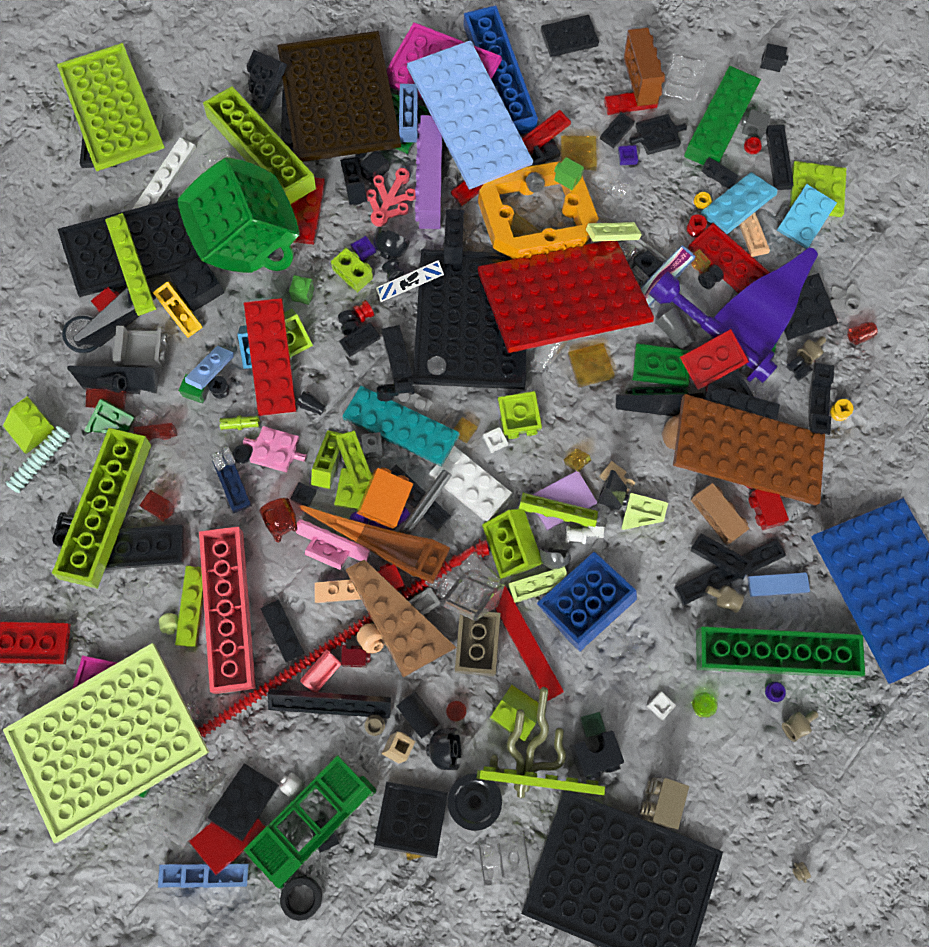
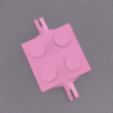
[243,426,307,473]

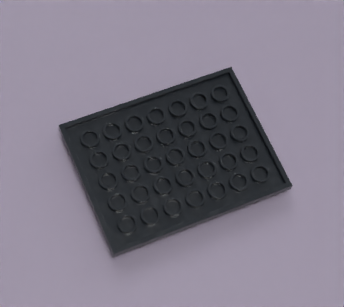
[413,249,526,390]
[521,790,723,947]

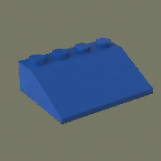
[537,552,637,652]

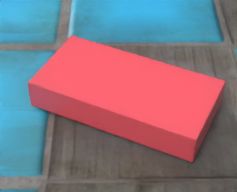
[300,650,341,692]

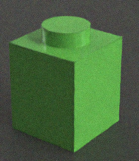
[554,157,584,190]
[289,275,314,305]

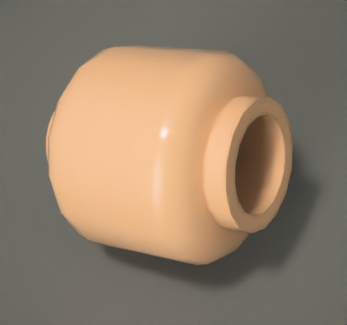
[357,623,385,654]

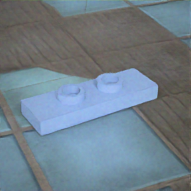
[185,345,233,390]

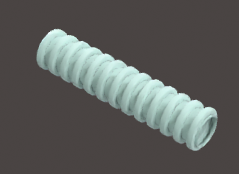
[5,426,71,493]

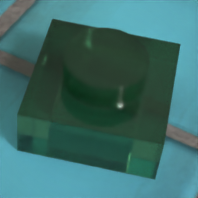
[580,712,606,738]

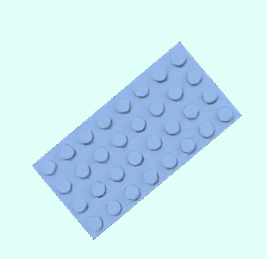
[407,40,533,190]

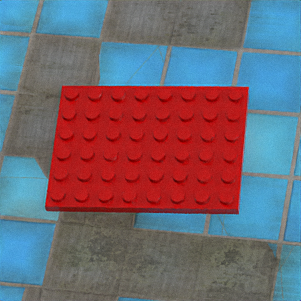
[478,241,654,353]

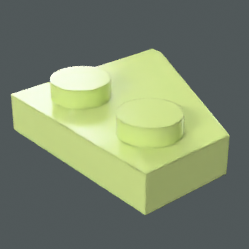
[621,493,668,530]

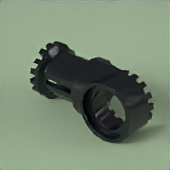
[377,378,415,402]

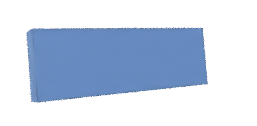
[747,573,810,597]

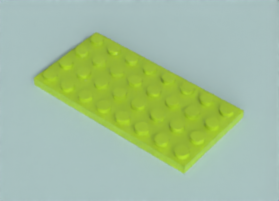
[57,43,165,171]

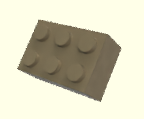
[455,609,500,677]
[640,778,689,830]

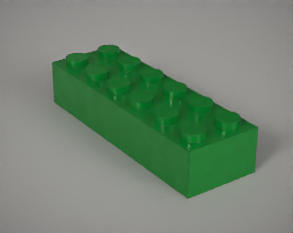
[684,66,761,166]

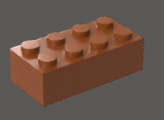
[624,28,665,106]

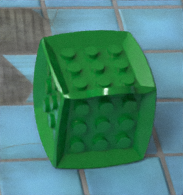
[177,157,300,273]

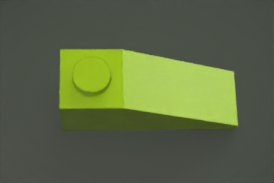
[311,430,344,489]

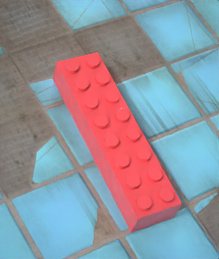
[199,527,256,694]

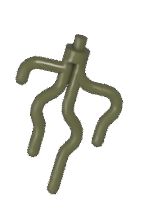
[489,687,566,798]

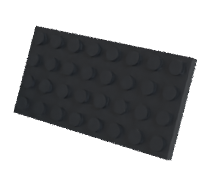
[57,197,199,298]

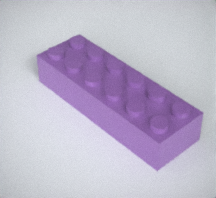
[415,115,442,229]

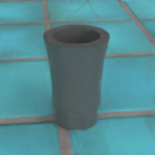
[655,307,695,350]

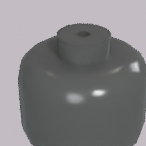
[526,172,545,193]

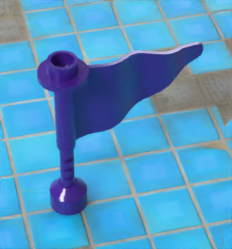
[648,247,818,383]

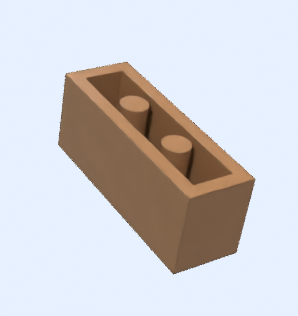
[691,483,750,546]

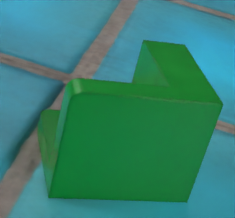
[178,374,206,404]

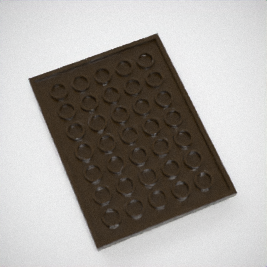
[277,31,401,162]

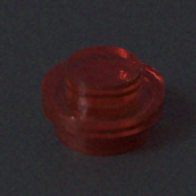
[446,701,466,722]

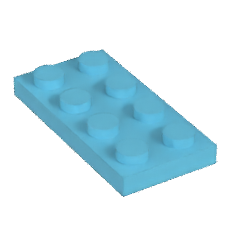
[701,172,778,234]

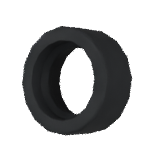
[280,876,322,921]

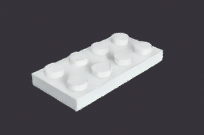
[429,446,512,522]

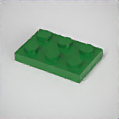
[632,343,691,387]

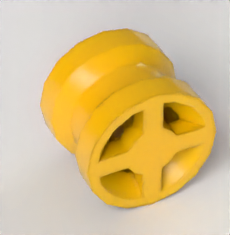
[830,399,854,421]

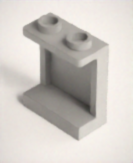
[113,326,168,368]

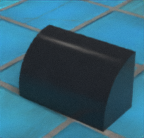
[396,692,441,739]

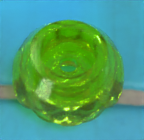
[692,692,718,718]

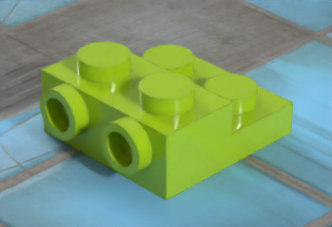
[497,391,542,439]

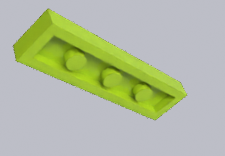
[519,493,598,527]
[175,566,203,647]

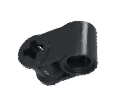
[52,512,74,549]

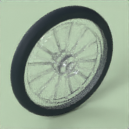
[62,316,98,353]

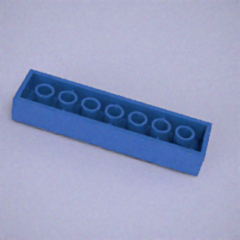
[464,6,538,135]

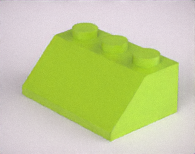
[482,509,543,579]

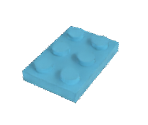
[777,184,837,249]

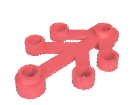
[366,168,416,227]

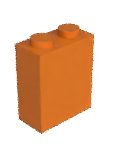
[356,467,413,529]

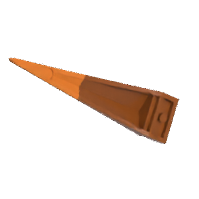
[300,505,450,584]

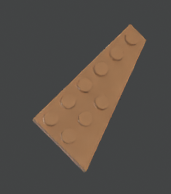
[346,560,456,677]

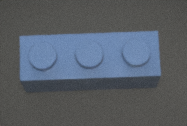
[399,84,418,142]

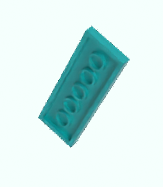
[342,386,460,467]

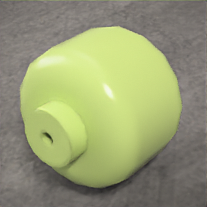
[159,613,178,635]

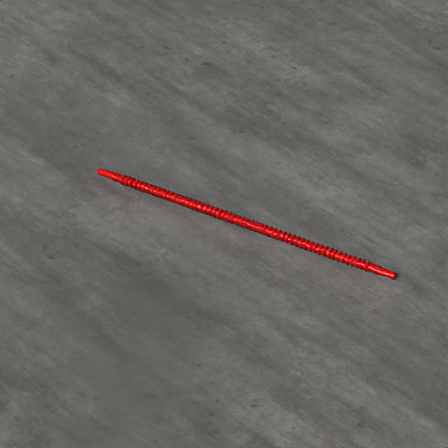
[198,545,477,738]

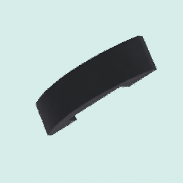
[808,363,834,435]

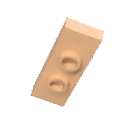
[739,212,770,257]
[315,580,361,603]

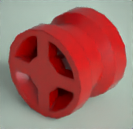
[686,214,707,237]
[353,300,375,323]

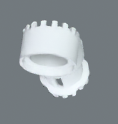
[565,526,605,544]

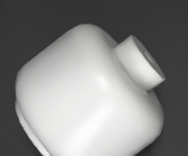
[280,773,302,797]

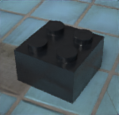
[169,257,224,312]

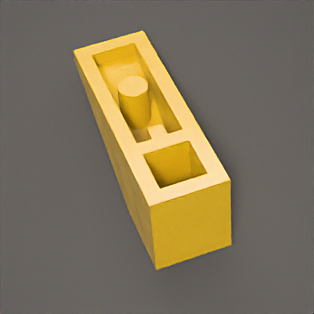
[153,281,203,338]

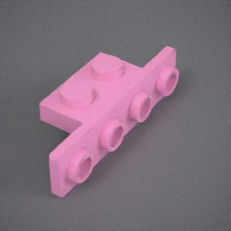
[296,519,370,570]

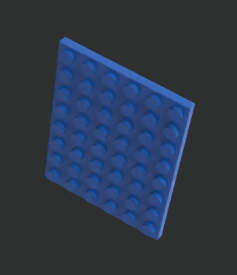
[811,498,929,684]

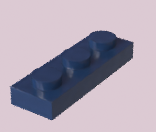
[212,453,252,513]

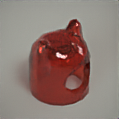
[259,498,298,543]

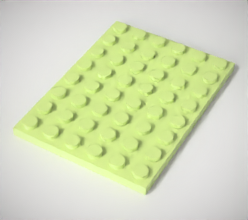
[3,643,209,843]

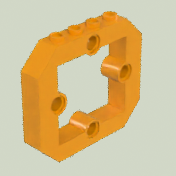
[478,161,599,259]

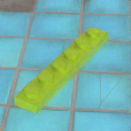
[105,213,156,316]
[476,766,605,795]

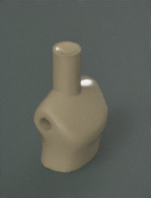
[796,336,826,365]
[705,585,744,613]
[782,710,818,742]

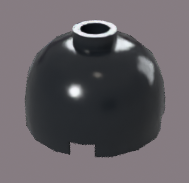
[373,227,410,260]
[426,728,462,770]

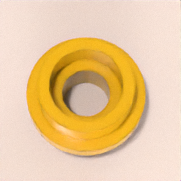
[693,192,712,209]

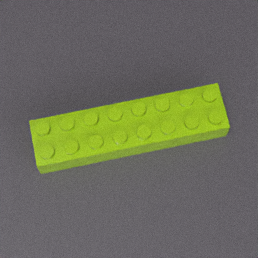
[203,86,316,204]
[52,428,151,589]

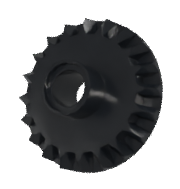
[448,774,502,831]

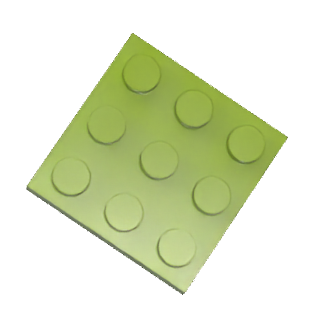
[790,161,847,218]

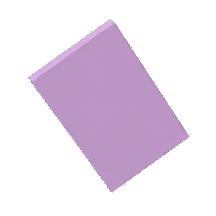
[532,470,597,531]

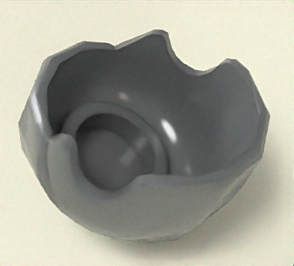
[540,547,571,569]

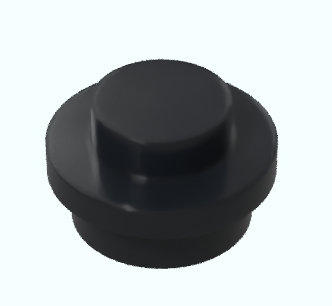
[232,445,252,464]

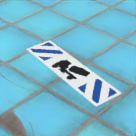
[376,260,444,302]

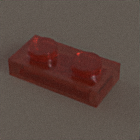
[133,423,177,441]

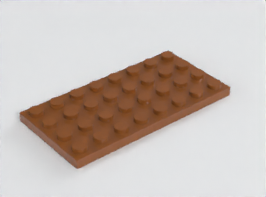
[673,394,825,505]

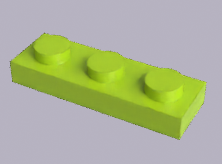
[336,430,372,491]

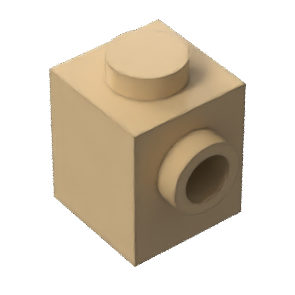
[381,731,415,764]

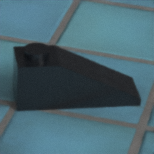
[340,157,367,205]
[597,470,629,510]

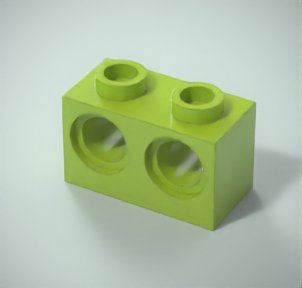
[330,248,373,293]

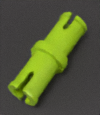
[219,415,260,430]

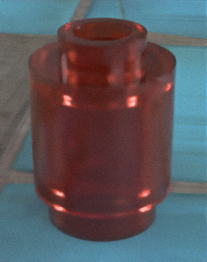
[848,322,878,345]

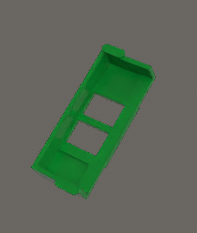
[244,755,376,889]

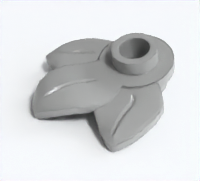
[830,284,861,316]

